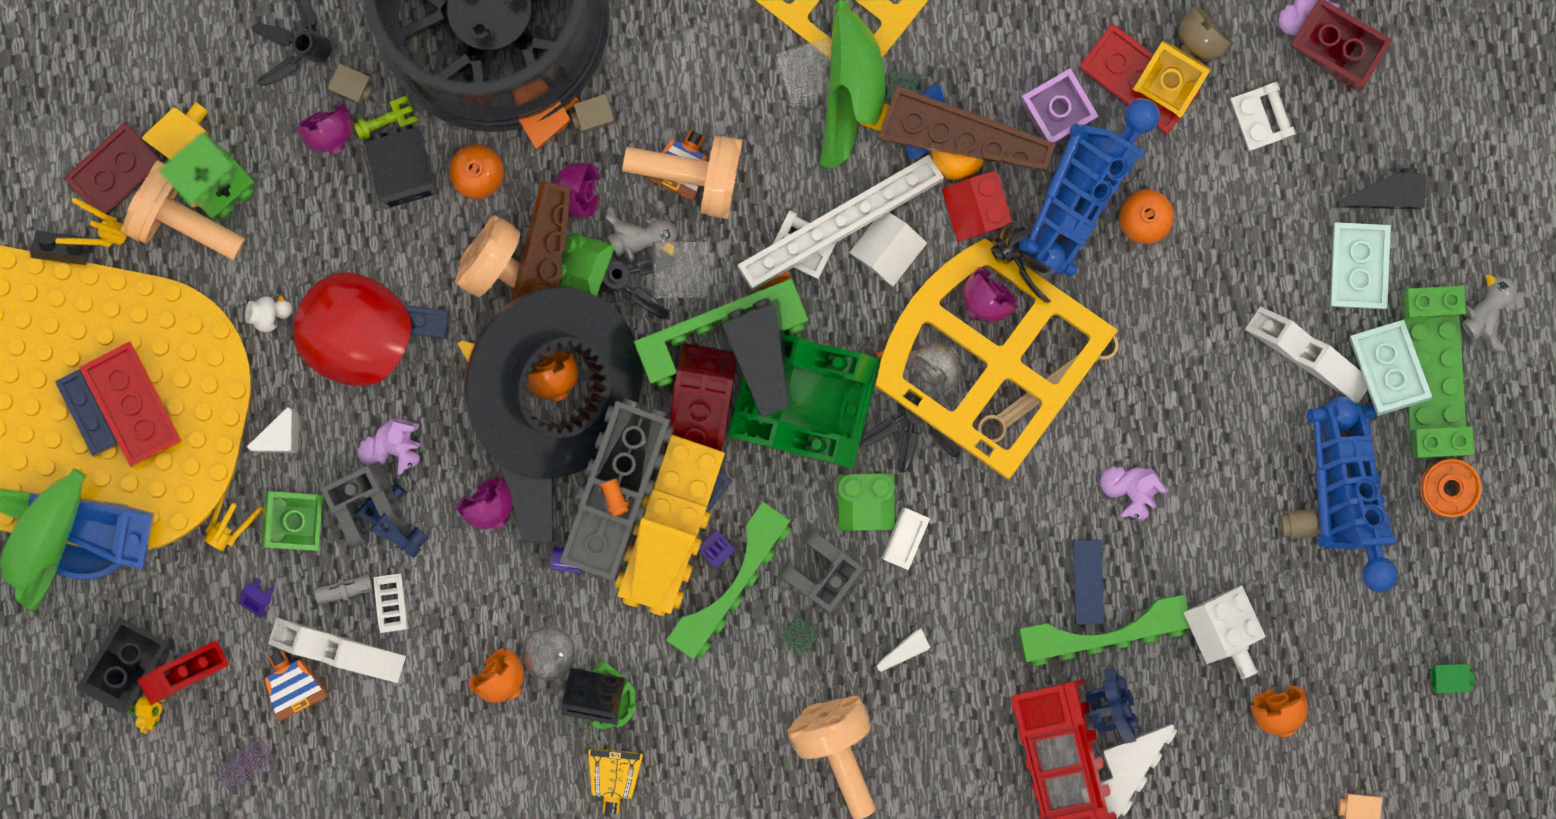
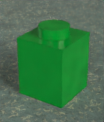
[1431,663,1475,693]

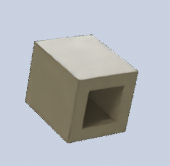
[327,63,374,105]
[571,94,615,134]

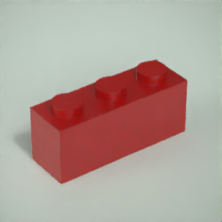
[138,640,230,705]

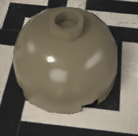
[1179,6,1234,60]

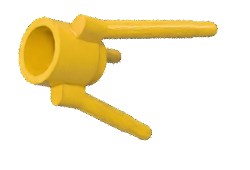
[55,197,127,248]
[204,494,263,551]

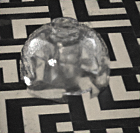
[907,341,962,397]
[521,625,577,681]

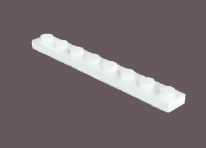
[738,155,944,291]

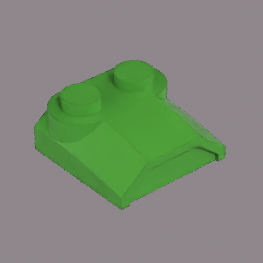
[559,233,616,296]
[838,474,895,531]
[261,491,324,551]

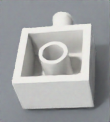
[1183,586,1265,679]

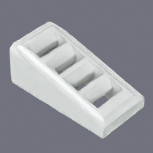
[373,573,409,633]
[876,628,930,672]

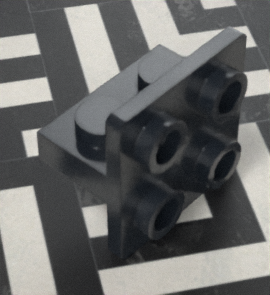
[561,668,625,725]

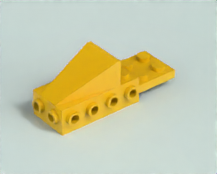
[615,435,725,616]

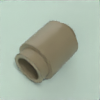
[1280,508,1321,539]

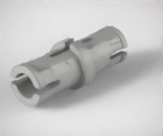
[314,574,373,606]

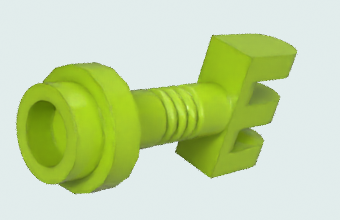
[353,96,418,140]

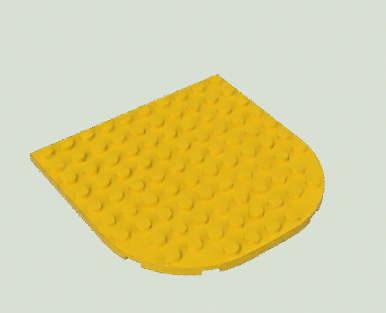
[0,245,252,550]

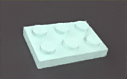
[1330,222,1391,309]
[1349,320,1432,416]

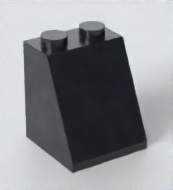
[364,125,439,209]

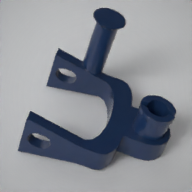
[355,482,429,558]

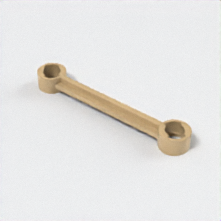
[977,336,1118,443]

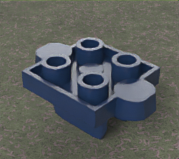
[1086,667,1139,744]

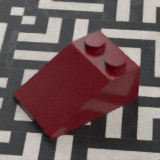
[1291,0,1392,93]

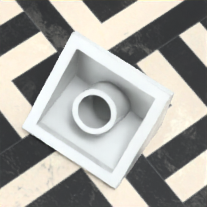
[849,212,927,287]
[247,407,299,453]

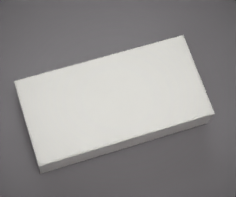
[881,507,930,570]

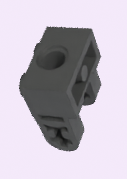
[320,461,405,548]
[778,530,867,617]

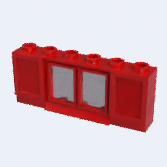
[1011,679,1117,819]

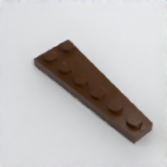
[878,86,1056,171]
[511,181,571,358]

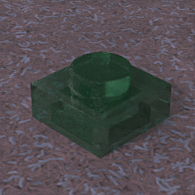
[885,71,919,101]
[781,616,820,656]

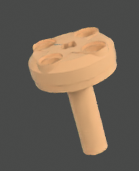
[622,136,742,219]
[121,160,246,260]
[455,215,520,297]
[787,696,876,819]

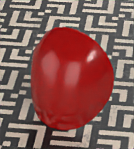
[293,272,411,386]

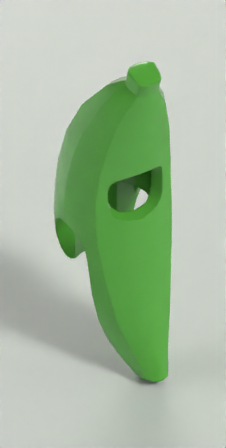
[819,1,885,169]
[0,468,87,612]

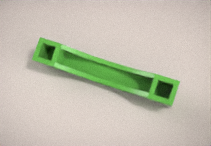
[666,502,791,660]
[1018,594,1190,666]

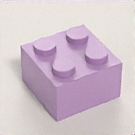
[1020,68,1099,143]

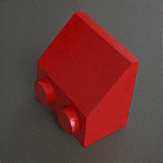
[941,170,1012,243]

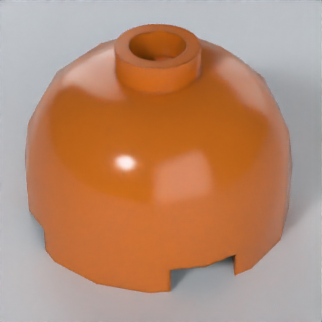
[449,144,504,200]
[1118,189,1175,245]
[525,350,578,402]
[468,648,524,703]
[1250,685,1308,737]

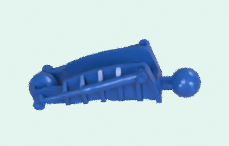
[1019,98,1160,277]
[1306,396,1398,593]

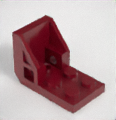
[664,343,737,456]

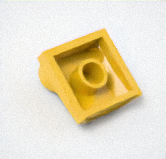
[1133,40,1211,118]

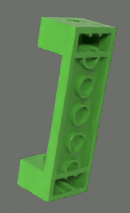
[159,132,257,221]
[634,278,808,389]
[1401,286,1474,459]

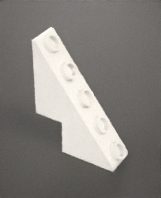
[1245,307,1368,403]
[268,617,406,683]
[1080,723,1177,819]

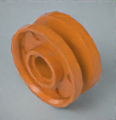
[1419,459,1482,518]

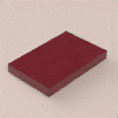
[64,121,164,215]

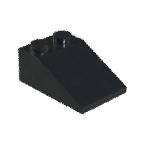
[76,617,170,715]

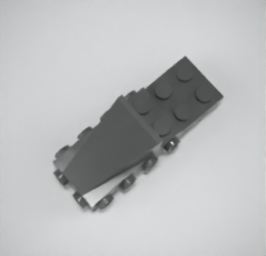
[560,398,674,581]

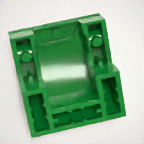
[728,334,881,468]

